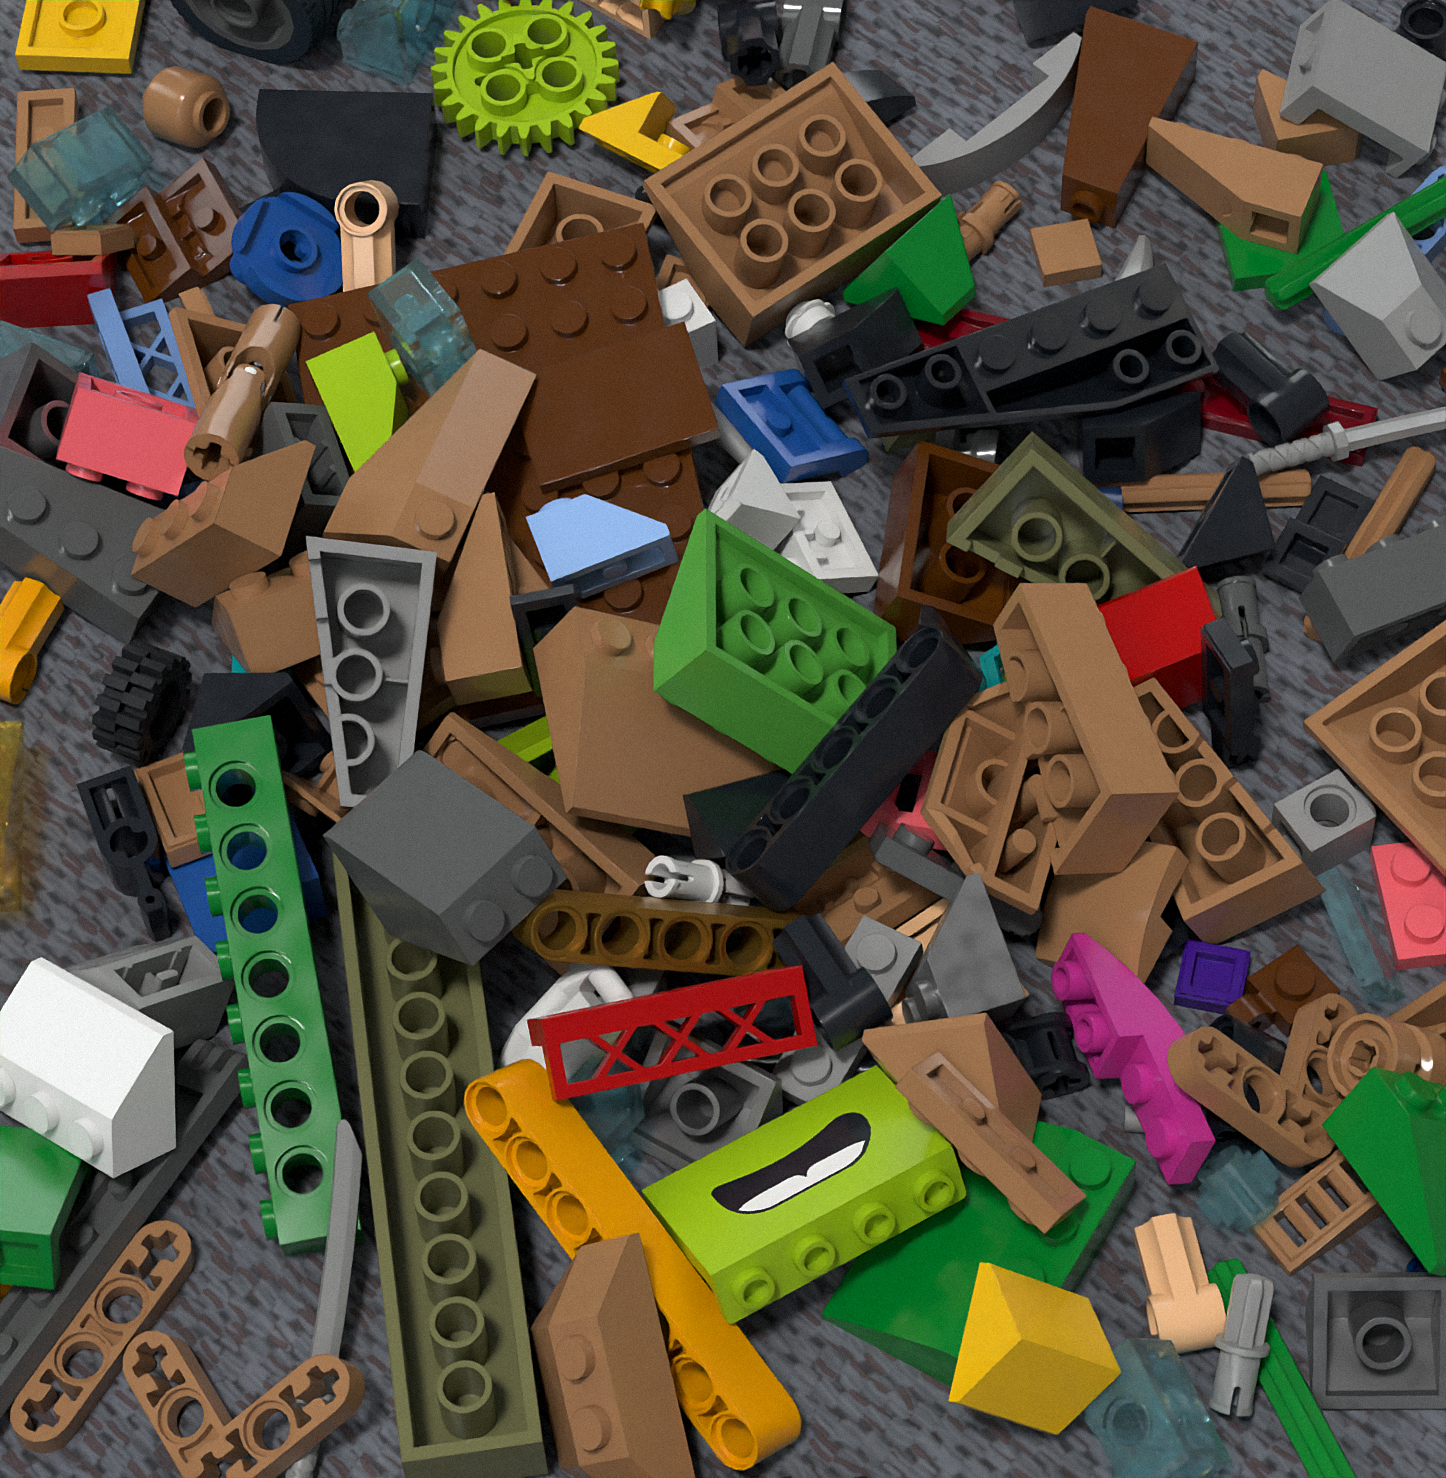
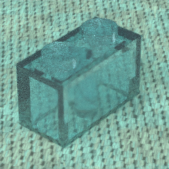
[7,106,154,232]

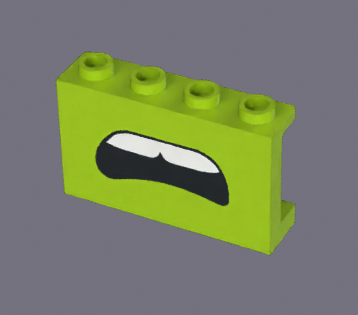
[641,1065,966,1324]

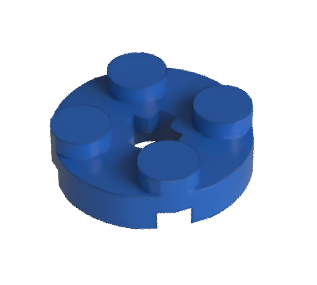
[229,192,343,309]

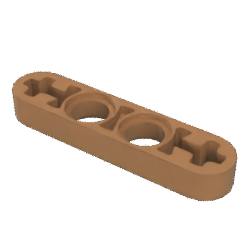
[10,1220,195,1454]

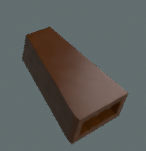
[1060,6,1198,229]

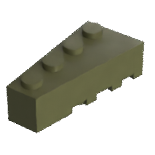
[946,431,1222,618]

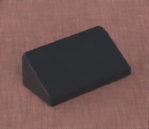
[683,768,792,859]

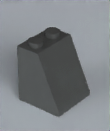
[323,750,568,966]

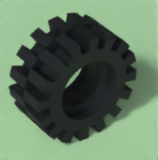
[92,640,192,765]

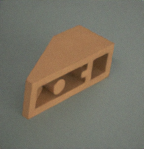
[430,492,533,706]

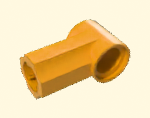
[0,577,64,704]

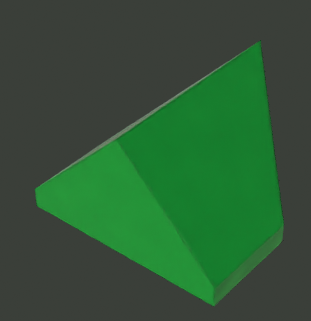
[843,193,976,325]

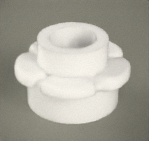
[785,299,835,348]

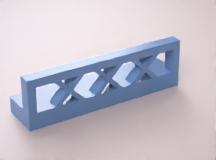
[87,288,210,510]

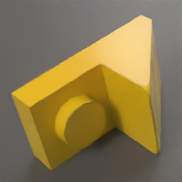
[579,92,692,174]

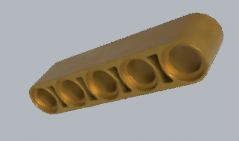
[511,889,802,976]

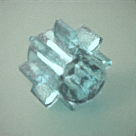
[1194,1145,1282,1231]

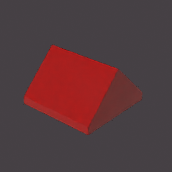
[0,250,117,330]
[1097,565,1219,709]

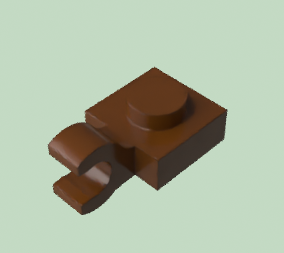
[1225,945,1341,1038]

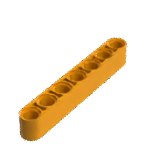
[464,1059,801,1470]

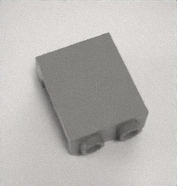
[1279,0,1446,178]

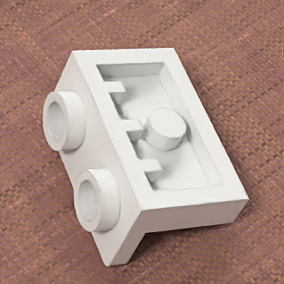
[773,481,878,593]

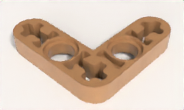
[1167,993,1358,1168]
[123,1330,365,1478]

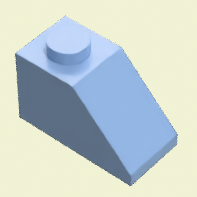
[526,494,679,599]

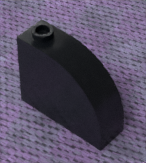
[256,89,438,242]

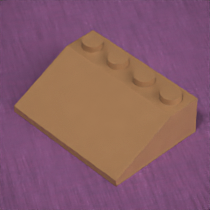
[643,62,942,348]
[533,606,782,837]
[1303,620,1446,877]

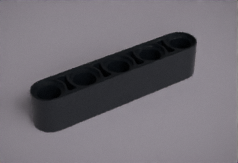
[725,625,983,912]

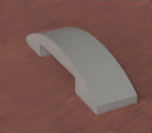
[912,32,1082,197]

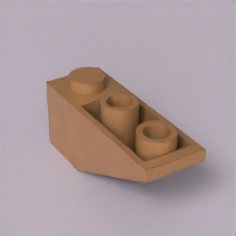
[1146,117,1323,255]

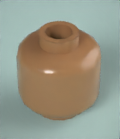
[142,66,230,148]

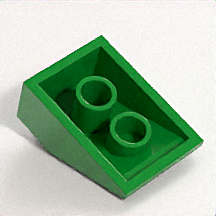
[1322,1066,1446,1277]

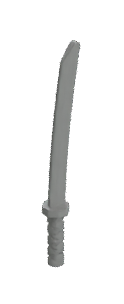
[1245,407,1446,477]
[285,1120,362,1478]

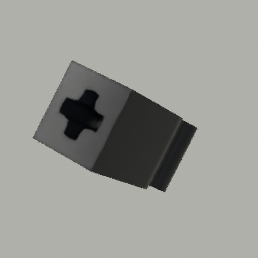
[76,765,172,942]

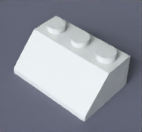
[0,957,176,1178]

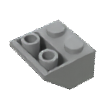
[64,936,235,1050]

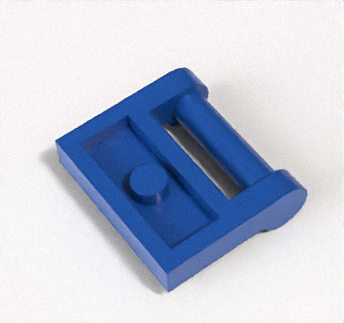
[714,369,869,484]

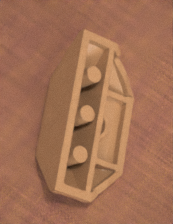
[920,681,1057,915]
[529,1233,695,1478]

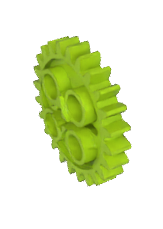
[431,0,620,156]

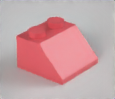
[56,372,199,500]

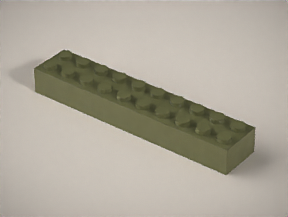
[332,852,548,1478]

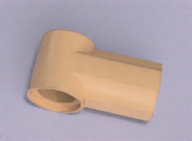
[334,180,399,292]
[1133,1213,1226,1358]

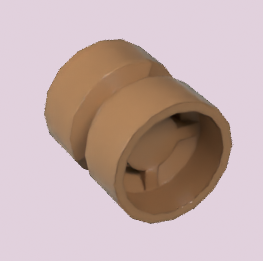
[1327,1013,1446,1097]

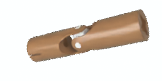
[184,304,302,481]

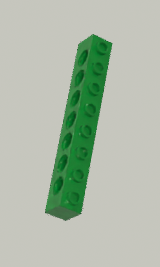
[183,715,365,1257]

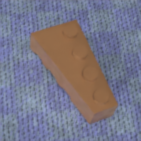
[993,583,1180,875]

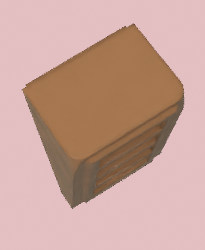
[1247,1149,1385,1278]

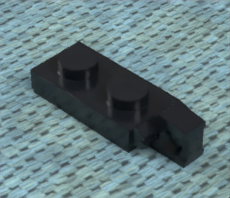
[1200,617,1261,769]

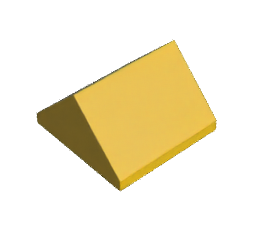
[948,1262,1122,1435]

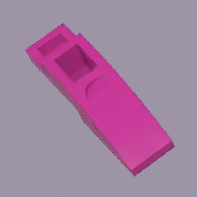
[1050,933,1216,1185]

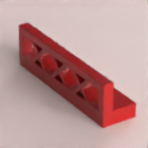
[527,965,817,1101]

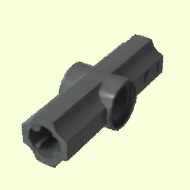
[775,0,848,91]

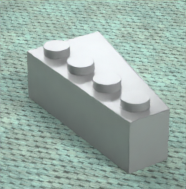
[306,536,437,810]

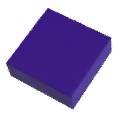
[1173,939,1251,1015]

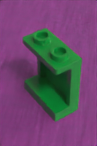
[0,1125,95,1290]

